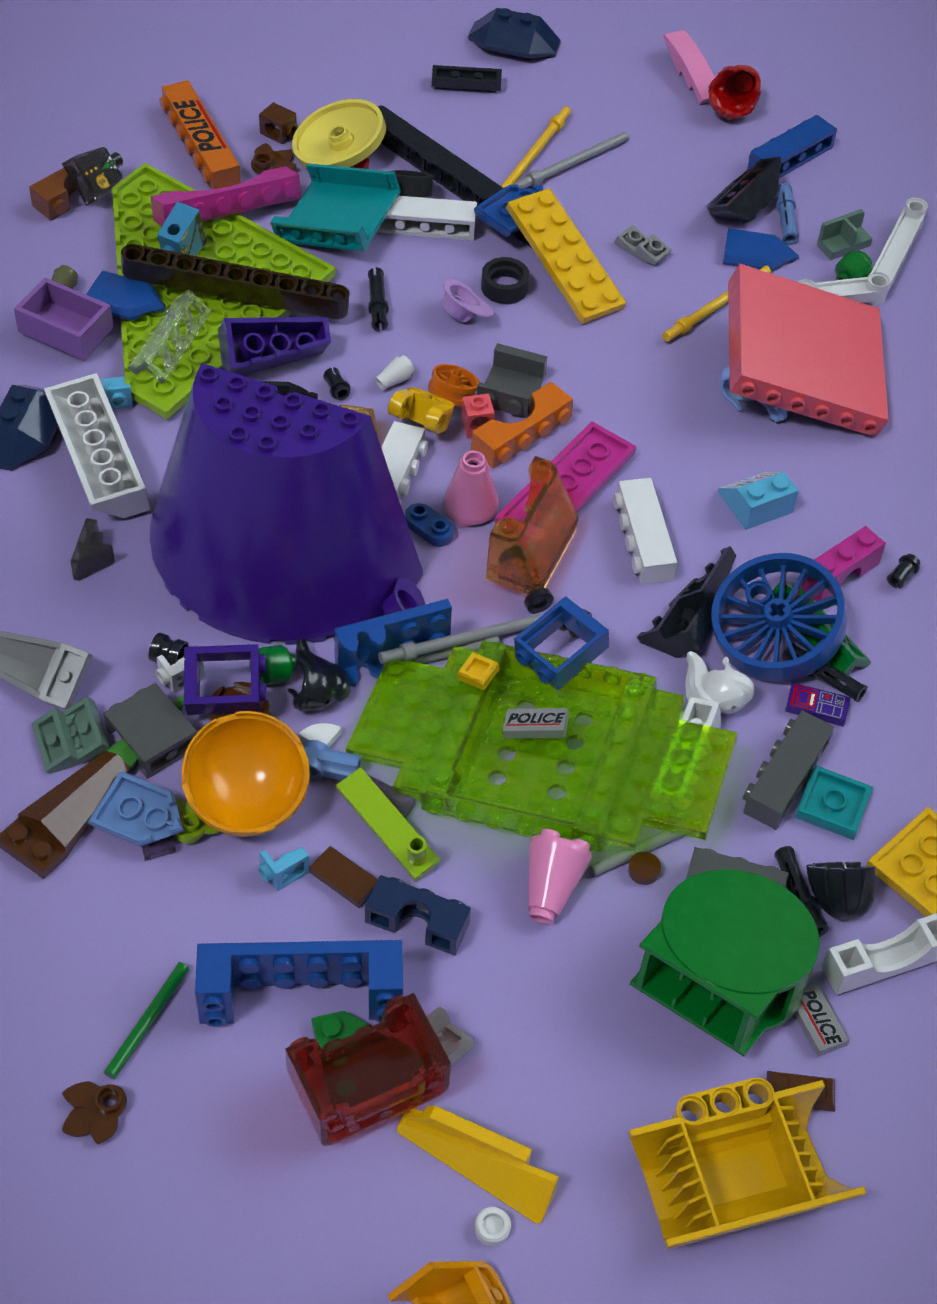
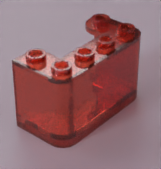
[285,993,451,1146]

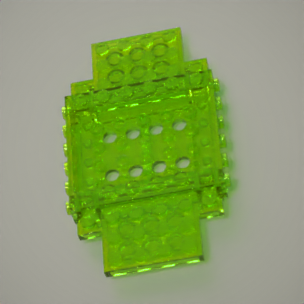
[346,640,737,853]

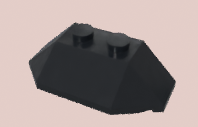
[706,157,782,223]

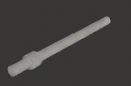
[513,132,629,188]
[378,614,541,664]

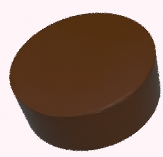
[628,852,661,885]

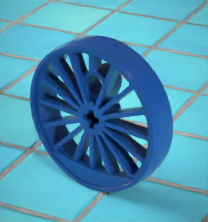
[711,553,848,682]

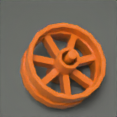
[428,364,479,406]

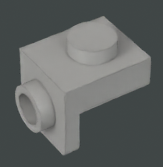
[416,1007,475,1067]

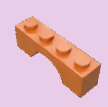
[471,382,573,469]

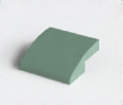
[31,696,110,774]

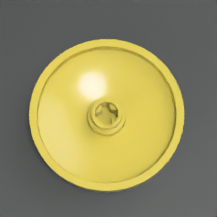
[292,99,386,169]

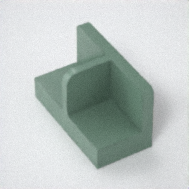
[817,209,873,260]

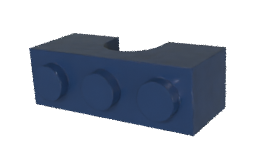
[365,875,471,956]

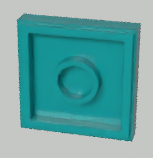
[794,765,873,840]

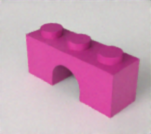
[802,526,886,602]

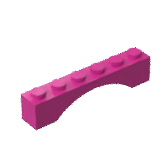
[150,166,301,226]

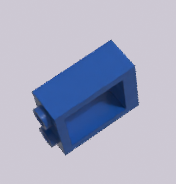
[514,596,609,690]

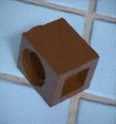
[259,102,298,144]

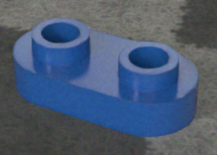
[405,503,454,547]

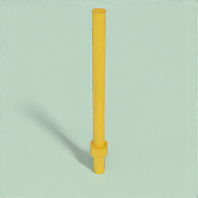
[501,106,571,188]
[662,266,771,342]

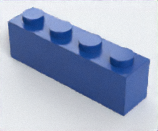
[747,115,837,178]

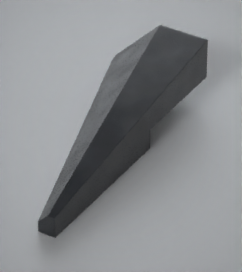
[637,546,736,658]

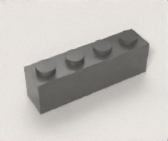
[742,710,835,830]

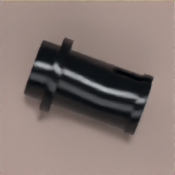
[323,367,350,400]
[887,554,920,589]

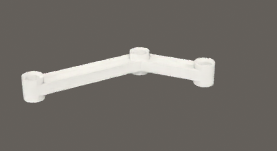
[798,198,928,306]

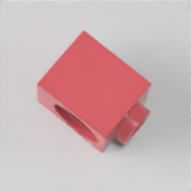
[461,394,495,439]

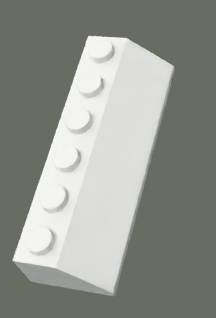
[44,373,150,518]

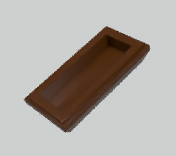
[767,1071,835,1112]

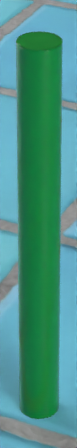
[104,962,190,1079]

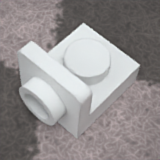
[155,655,205,694]

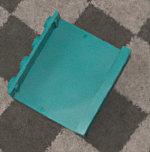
[270,163,401,252]

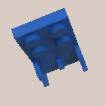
[334,599,452,687]

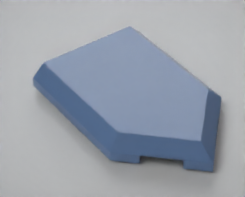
[87,771,184,846]

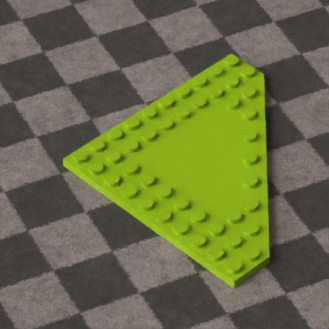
[112,163,336,420]

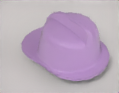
[442,279,494,322]

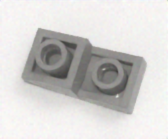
[615,224,672,265]

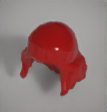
[708,65,762,120]

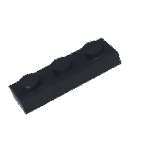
[431,65,502,91]

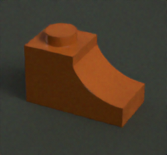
[29,165,78,221]

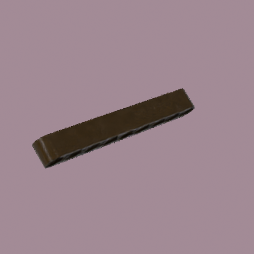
[121,244,350,320]

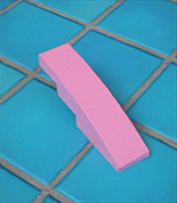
[663,30,715,105]

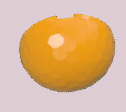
[181,711,310,837]

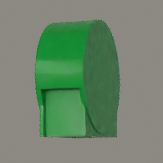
[629,869,820,1057]

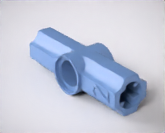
[303,740,361,781]

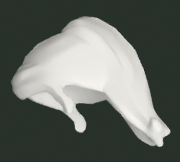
[685,651,754,714]

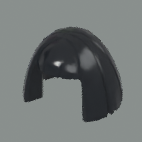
[806,862,875,920]

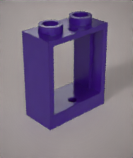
[184,644,267,715]

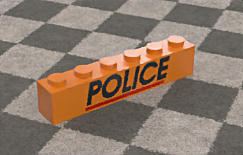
[159,80,241,189]

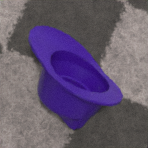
[382,578,425,615]

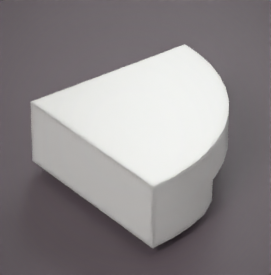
[299,723,342,748]

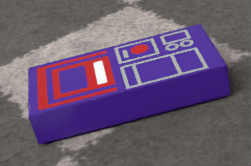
[785,682,851,727]

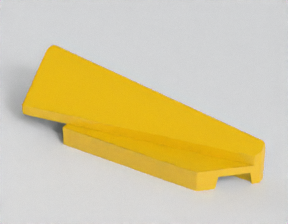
[397,1106,559,1224]

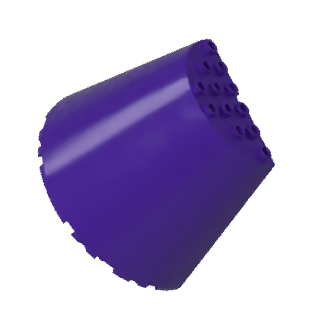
[150,363,423,645]

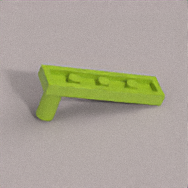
[336,767,440,882]

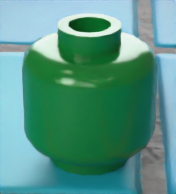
[835,251,873,280]
[249,645,296,686]

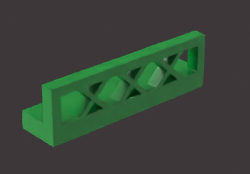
[772,581,871,681]

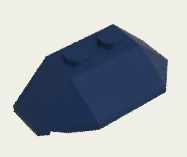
[468,8,561,58]
[0,385,58,471]

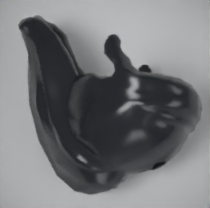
[287,639,350,712]

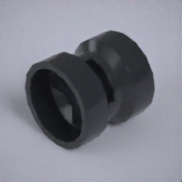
[148,632,189,665]

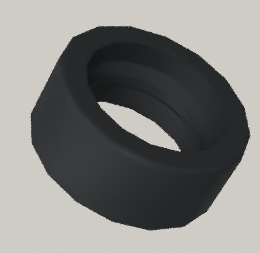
[390,170,433,197]
[481,257,529,304]

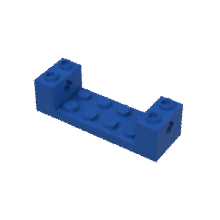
[195,940,403,1027]

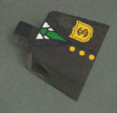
[61,147,123,206]

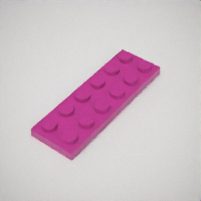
[495,421,636,551]

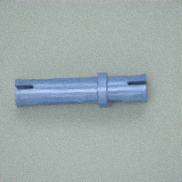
[776,183,798,245]

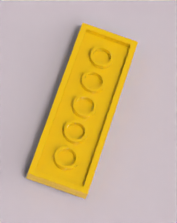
[506,188,626,324]

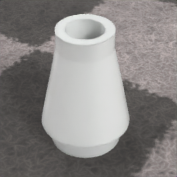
[375,355,415,391]

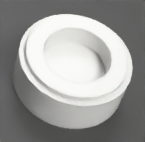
[475,1207,511,1247]

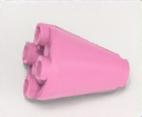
[443,450,499,528]
[528,829,592,924]

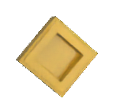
[457,652,499,691]

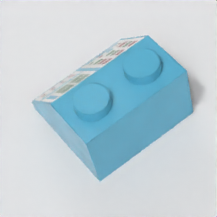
[718,471,799,530]

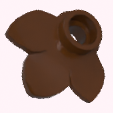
[251,143,296,174]
[62,1081,127,1144]

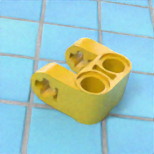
[388,387,455,434]

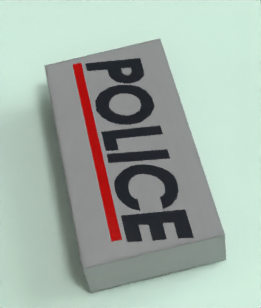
[503,708,569,738]
[794,984,849,1056]

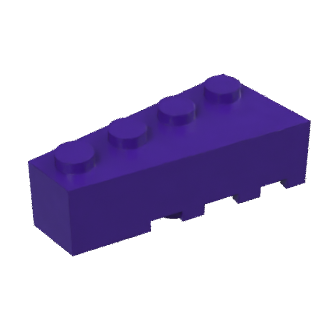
[218,317,331,375]

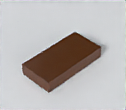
[309,846,378,908]

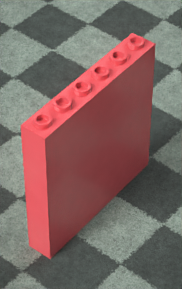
[728,263,889,437]

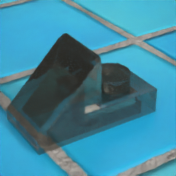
[70,518,115,581]

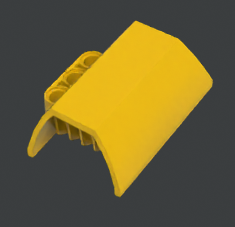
[628,1078,867,1250]

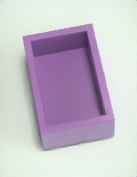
[14,278,114,360]

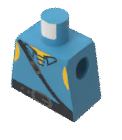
[158,201,207,256]

